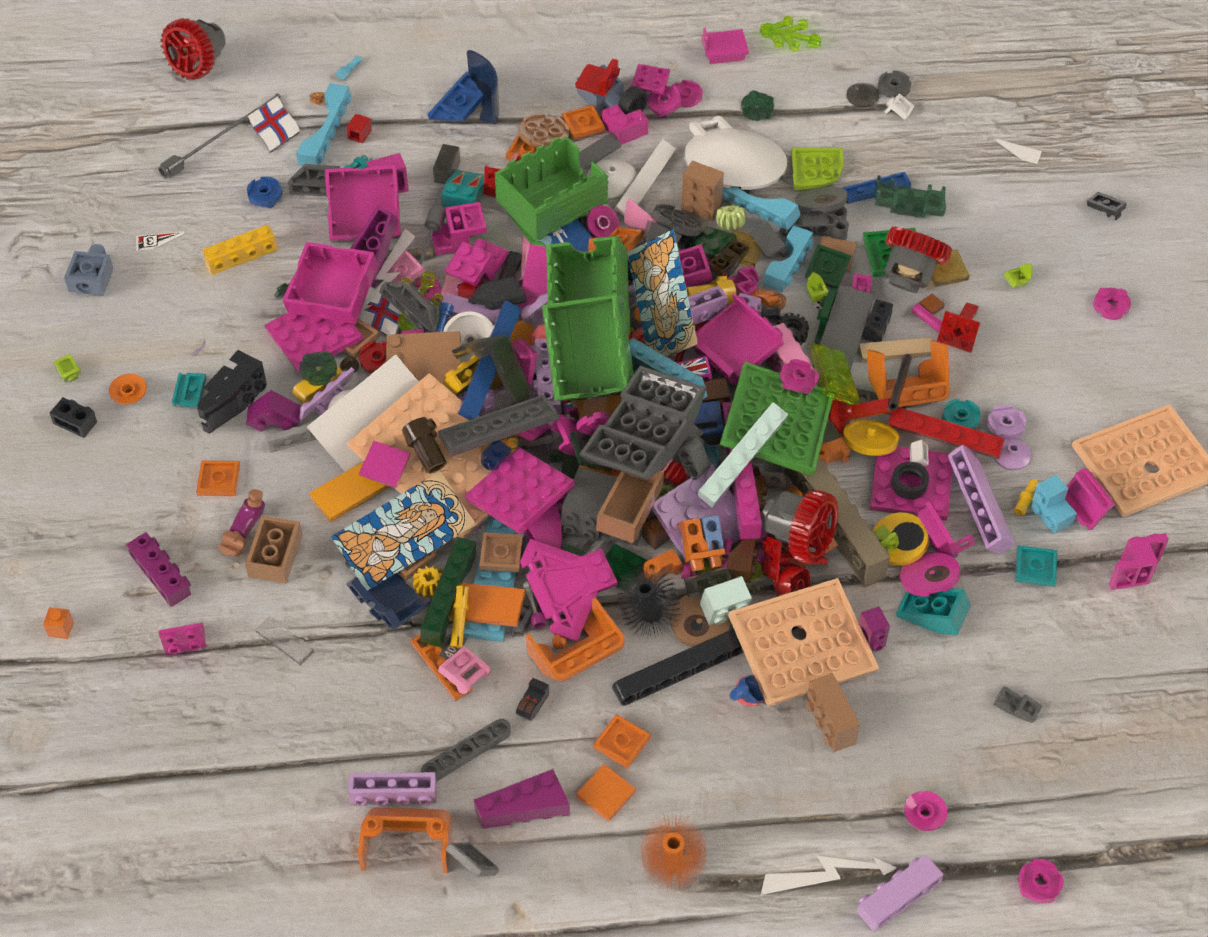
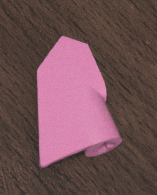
[625,198,660,231]

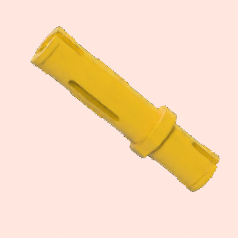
[450,586,469,648]

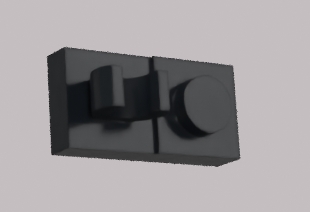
[1087,192,1126,221]

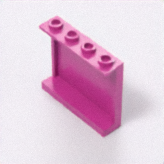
[691,293,784,386]

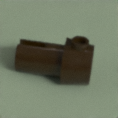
[402,417,447,474]

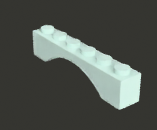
[697,403,788,508]

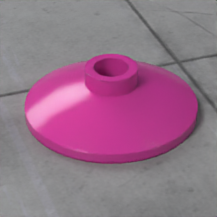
[587,205,619,238]
[904,791,948,831]

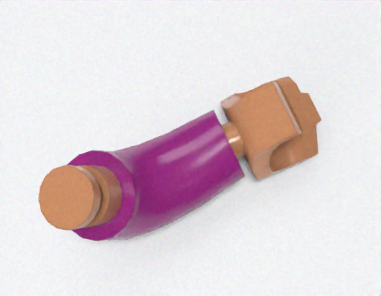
[217,489,265,557]

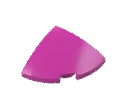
[727,265,759,296]

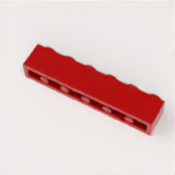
[888,407,1005,460]

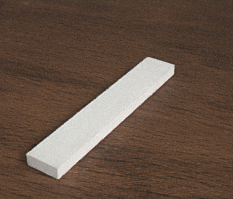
[614,138,676,217]

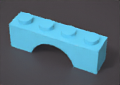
[764,225,814,292]

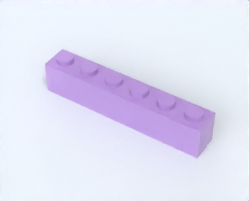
[947,445,1015,555]

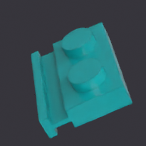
[172,373,207,408]

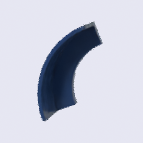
[467,50,500,125]
[346,573,432,629]

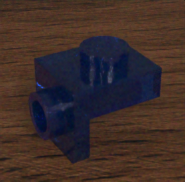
[481,440,511,471]

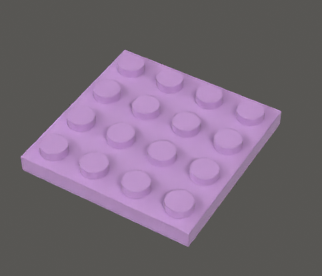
[652,464,740,564]

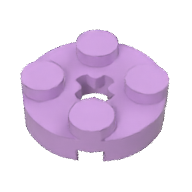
[987,405,1026,439]

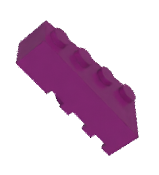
[350,205,398,288]
[474,769,570,829]

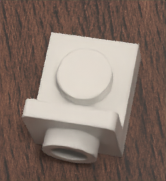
[884,94,915,120]

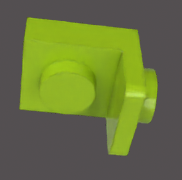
[873,525,899,552]

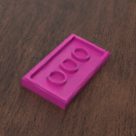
[518,244,548,316]

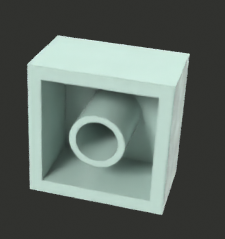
[700,577,751,625]

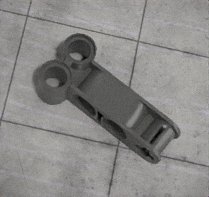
[779,206,849,240]

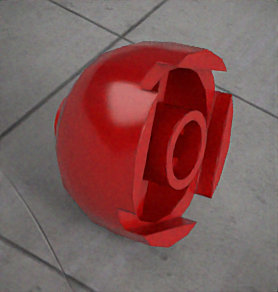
[773,565,810,597]

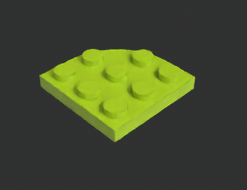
[791,148,844,190]

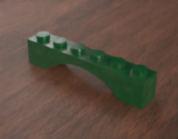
[420,537,476,647]

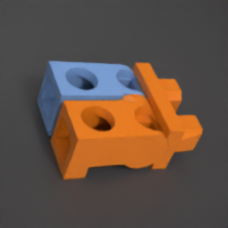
[677,515,725,572]

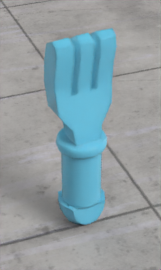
[335,56,362,81]

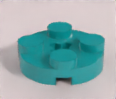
[942,399,981,430]

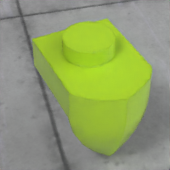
[1003,263,1033,289]
[807,272,828,303]

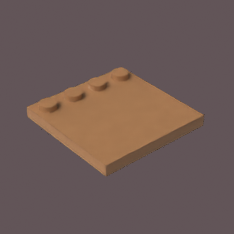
[386,331,461,397]

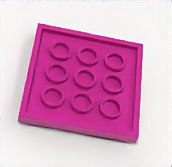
[264,313,363,375]
[870,446,953,521]
[465,447,575,534]

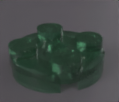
[741,90,774,121]
[299,352,338,386]

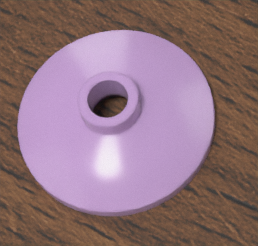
[994,439,1031,470]

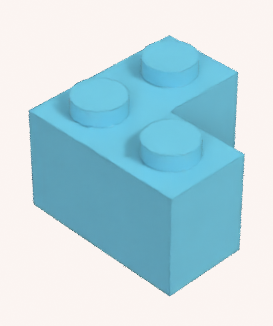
[1031,475,1077,534]

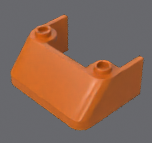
[867,340,950,407]
[358,807,452,873]

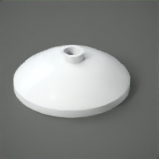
[587,159,637,200]
[443,312,494,362]

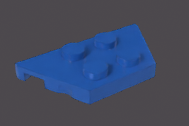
[427,71,484,121]

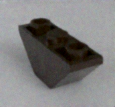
[708,239,750,278]

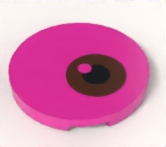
[900,553,961,596]

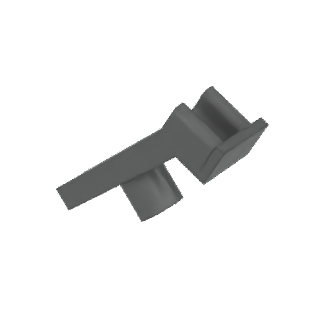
[512,598,540,637]

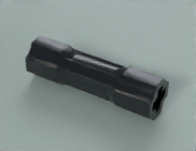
[497,251,522,281]

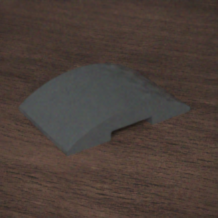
[580,366,706,480]

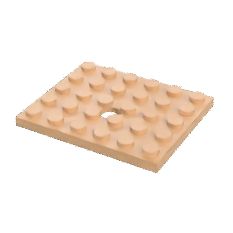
[1072,404,1208,517]
[728,578,879,707]

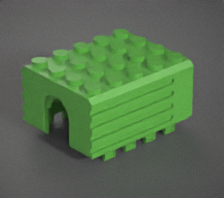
[495,136,608,240]
[546,236,631,336]
[542,294,634,401]

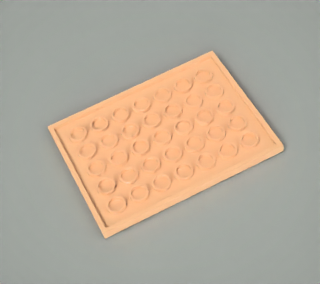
[347,373,517,541]

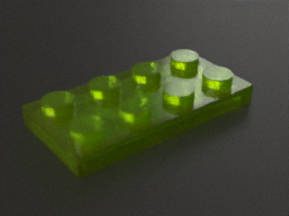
[809,343,860,405]

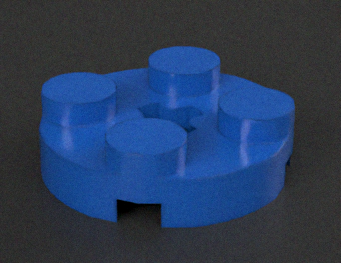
[247,176,282,208]

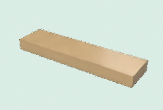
[859,337,932,362]

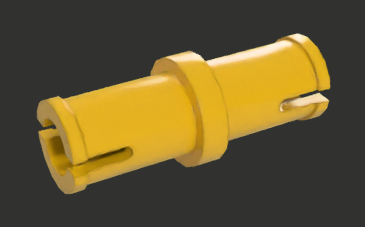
[1013,479,1040,516]

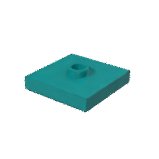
[1015,545,1057,587]

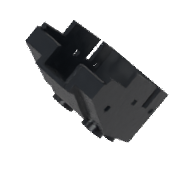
[196,350,267,434]

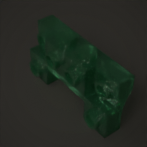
[874,175,946,218]

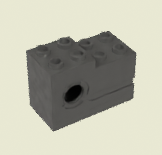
[561,467,651,547]

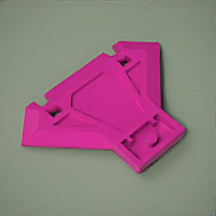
[520,539,618,642]

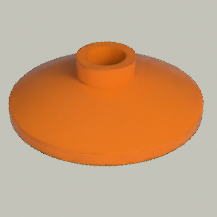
[109,374,147,405]

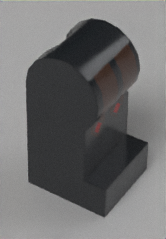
[516,677,549,721]

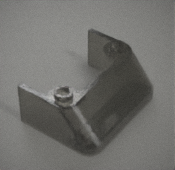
[452,335,533,417]

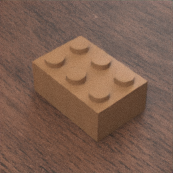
[681,160,724,222]
[245,516,303,584]
[805,673,860,753]

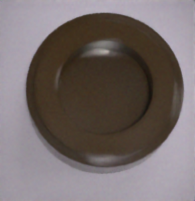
[340,356,359,373]

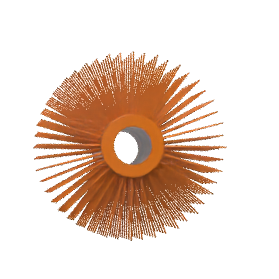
[641,814,707,893]

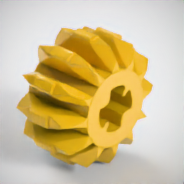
[413,565,443,598]

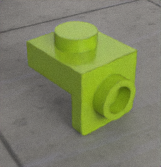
[53,353,81,382]

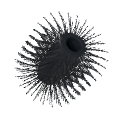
[616,566,681,639]

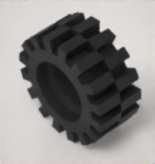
[777,313,809,346]

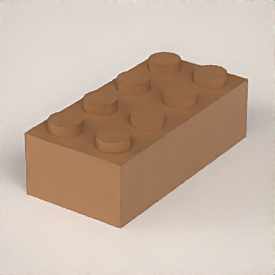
[596,471,664,543]

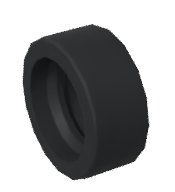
[618,86,648,115]
[891,462,929,500]

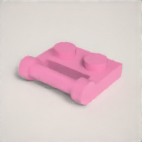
[438,646,491,694]

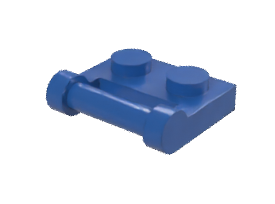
[693,401,724,436]

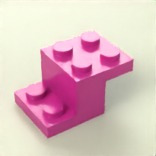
[431,202,487,255]
[445,238,509,286]
[1109,533,1169,590]

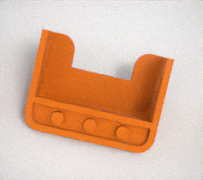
[526,597,625,681]

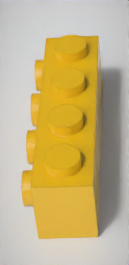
[202,224,278,275]
[441,347,512,396]

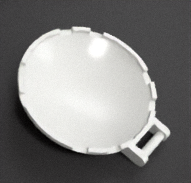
[685,116,787,190]

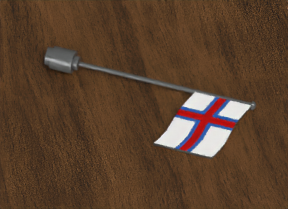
[158,93,300,179]
[358,205,446,335]

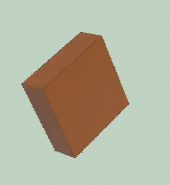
[919,294,945,315]

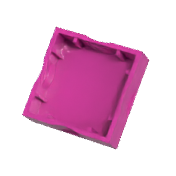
[325,165,401,243]
[283,242,378,324]

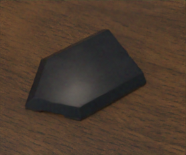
[468,277,526,310]

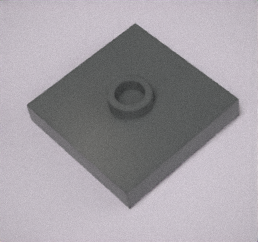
[445,842,500,877]

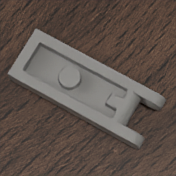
[266,423,316,453]

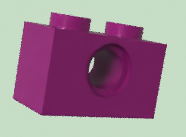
[859,606,890,651]

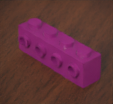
[126,532,191,607]

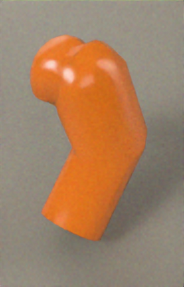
[552,634,567,649]

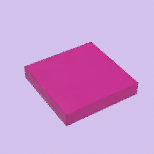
[359,441,410,488]

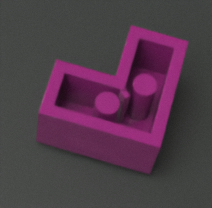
[246,390,301,432]

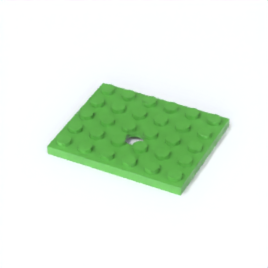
[719,362,834,476]

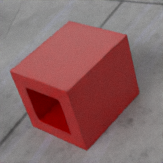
[346,114,372,144]

